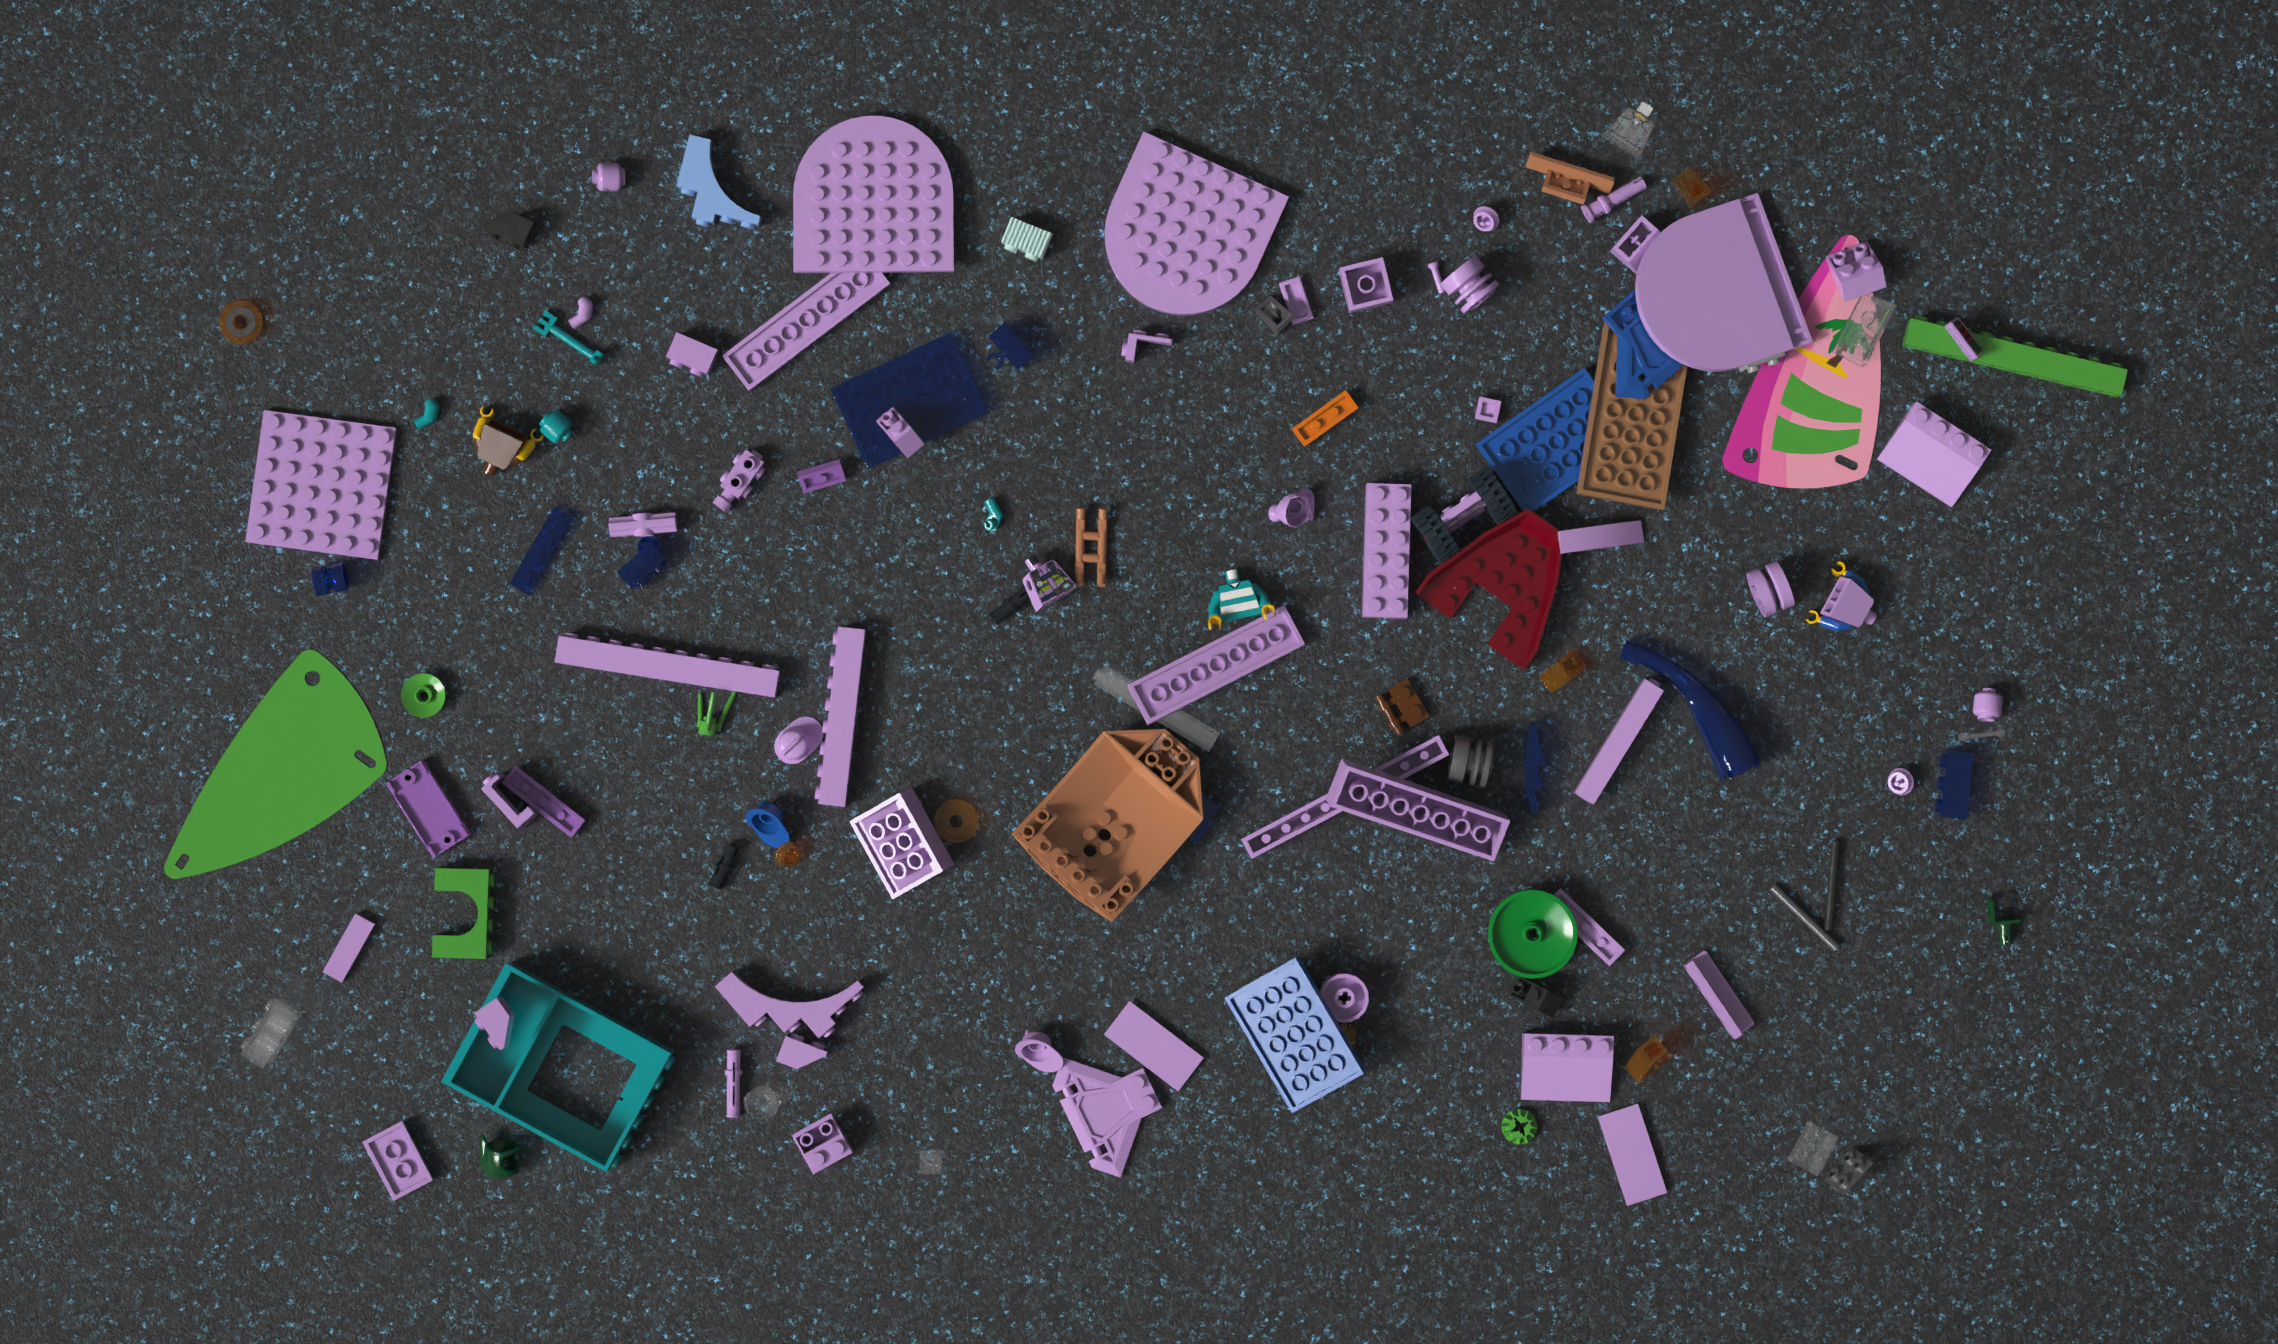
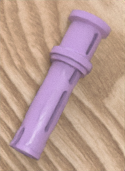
[1581,176,1647,223]

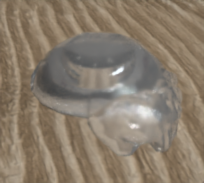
[744,1086,781,1119]

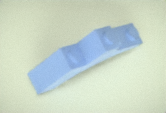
[676,134,762,229]

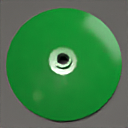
[1488,889,1577,979]

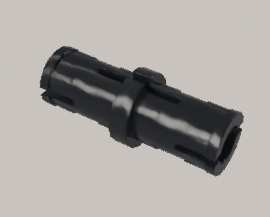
[988,587,1030,626]
[708,844,739,890]

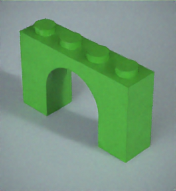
[432,868,495,959]

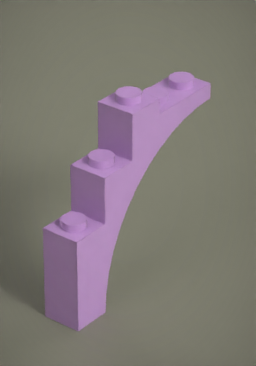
[715,971,864,1038]

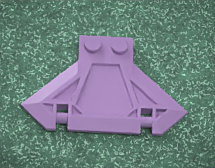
[1052,1057,1162,1178]

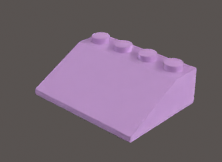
[1877,401,1991,507]
[850,787,954,899]
[1521,1033,1614,1102]

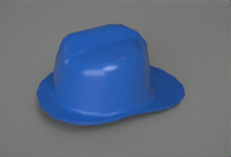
[746,800,790,848]

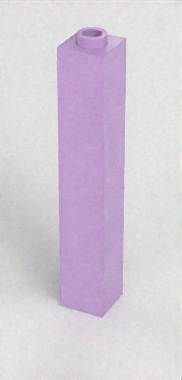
[1573,678,1664,804]

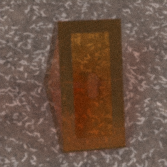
[1672,168,1712,208]
[1538,649,1586,693]

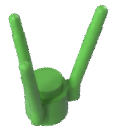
[696,691,737,737]

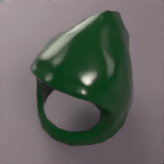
[479,1135,520,1180]

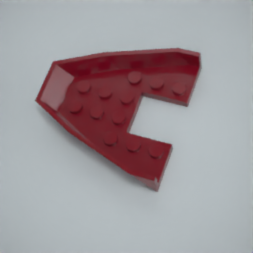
[1414,509,1562,670]

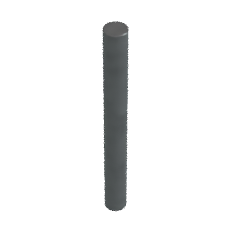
[1769,884,1840,951]

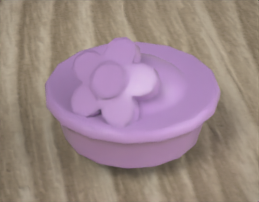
[1473,206,1499,232]
[1888,768,1914,795]

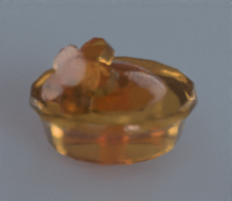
[775,842,800,868]

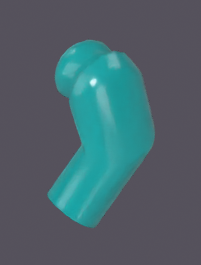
[414,398,440,430]
[984,497,1003,531]

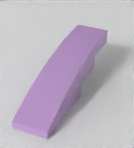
[1557,520,1644,554]

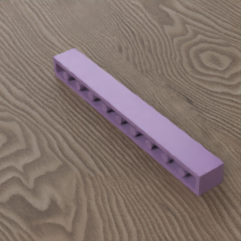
[555,633,780,698]
[1241,735,1449,859]

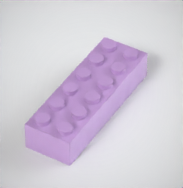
[1362,483,1411,619]

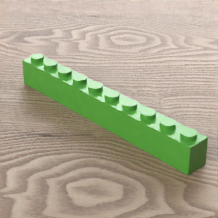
[1902,316,2128,397]

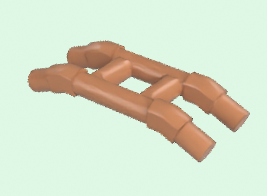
[1075,506,1108,587]

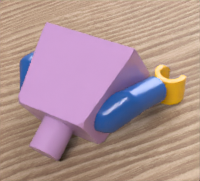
[1806,562,1877,631]

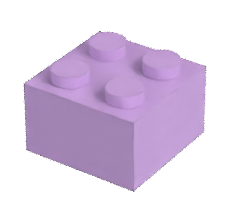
[1338,257,1393,313]

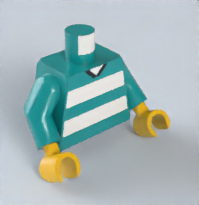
[1208,569,1276,630]

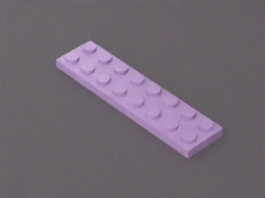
[722,273,891,391]
[1127,606,1305,725]

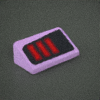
[1945,317,1984,361]

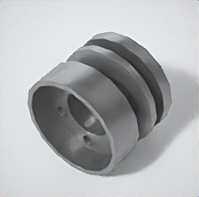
[1447,735,1494,787]

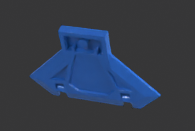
[1602,289,1684,399]

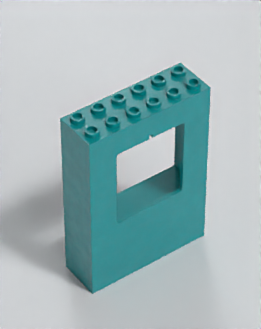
[441,962,676,1172]

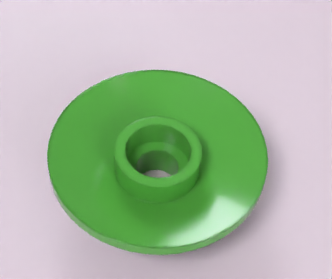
[401,673,446,718]

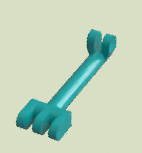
[533,310,605,366]

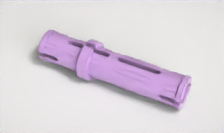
[725,1049,743,1118]

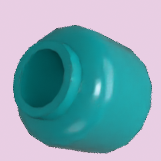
[539,411,573,444]

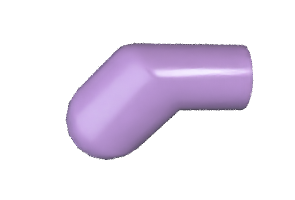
[568,297,593,329]

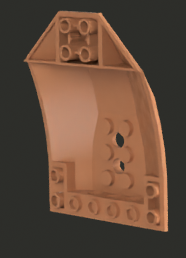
[1012,729,1203,922]

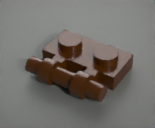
[1375,679,1430,736]

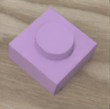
[1475,397,1501,423]

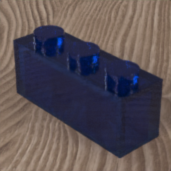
[1934,750,1974,820]

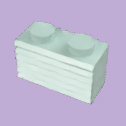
[1001,217,1053,262]

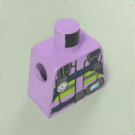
[1023,555,1076,612]

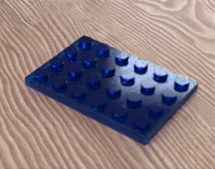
[830,332,989,470]

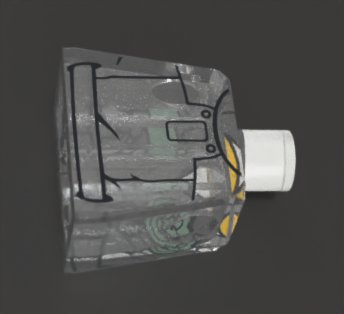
[1602,102,1654,159]

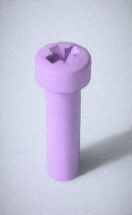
[1428,261,1446,294]

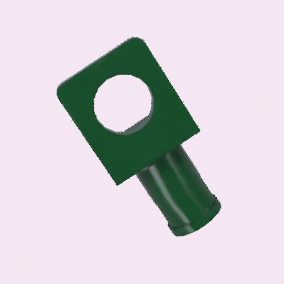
[1986,896,2022,945]

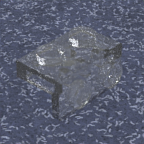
[1787,1121,1838,1176]

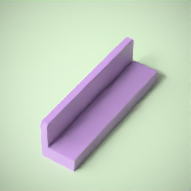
[1683,951,1754,1039]

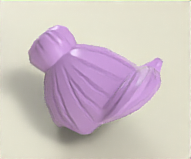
[1268,488,1314,527]

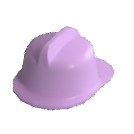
[774,716,823,764]
[1015,1029,1064,1072]

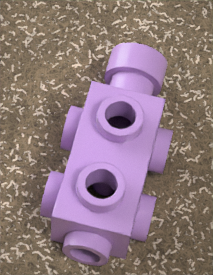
[712,450,766,513]

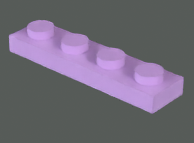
[1554,888,1625,966]

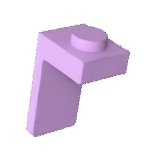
[1121,330,1173,363]

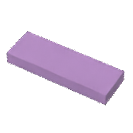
[323,913,376,983]

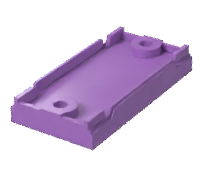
[386,759,472,858]

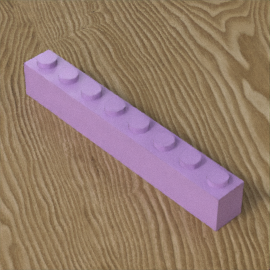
[815,627,866,807]

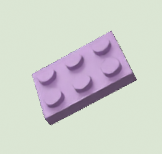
[363,1121,434,1201]

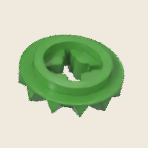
[1501,1109,1537,1145]

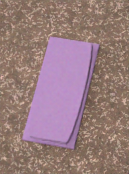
[1104,1001,1204,1091]
[1598,1104,1667,1206]

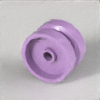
[1746,561,1795,617]
[1320,973,1369,1023]

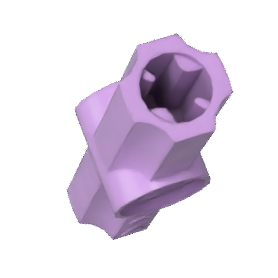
[608,512,677,537]

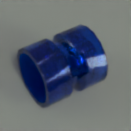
[311,562,349,596]

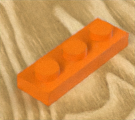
[1291,390,1358,447]

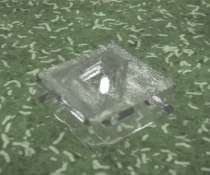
[919,1150,942,1174]

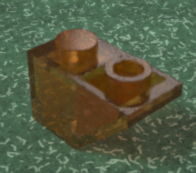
[1625,1035,1673,1084]

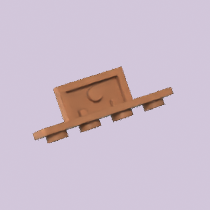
[1526,152,1615,205]

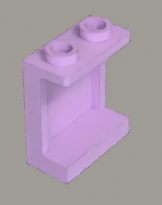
[481,774,539,828]

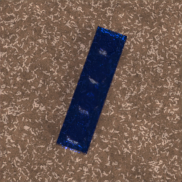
[509,507,574,595]

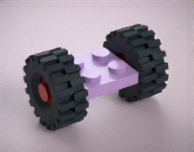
[1410,467,1517,564]

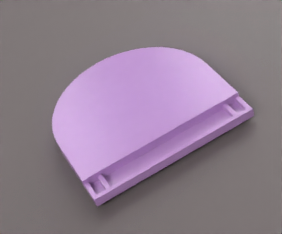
[793,116,954,273]
[1105,132,1289,316]
[1635,193,1813,372]

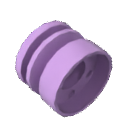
[1440,255,1499,313]

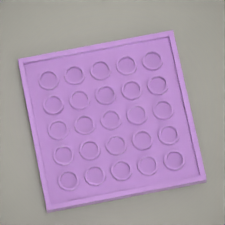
[245,410,397,560]

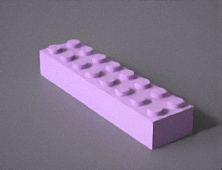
[1326,759,1510,861]

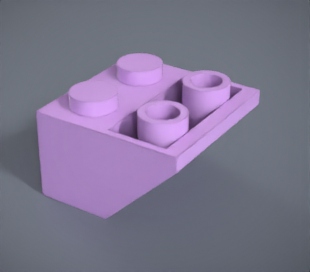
[1610,215,1661,275]
[1826,242,1886,302]
[474,996,515,1050]
[792,1114,854,1174]

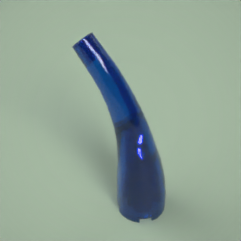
[1619,640,1762,782]

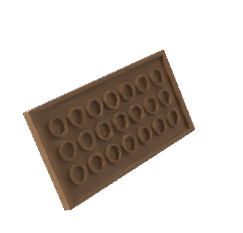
[1576,321,1687,510]

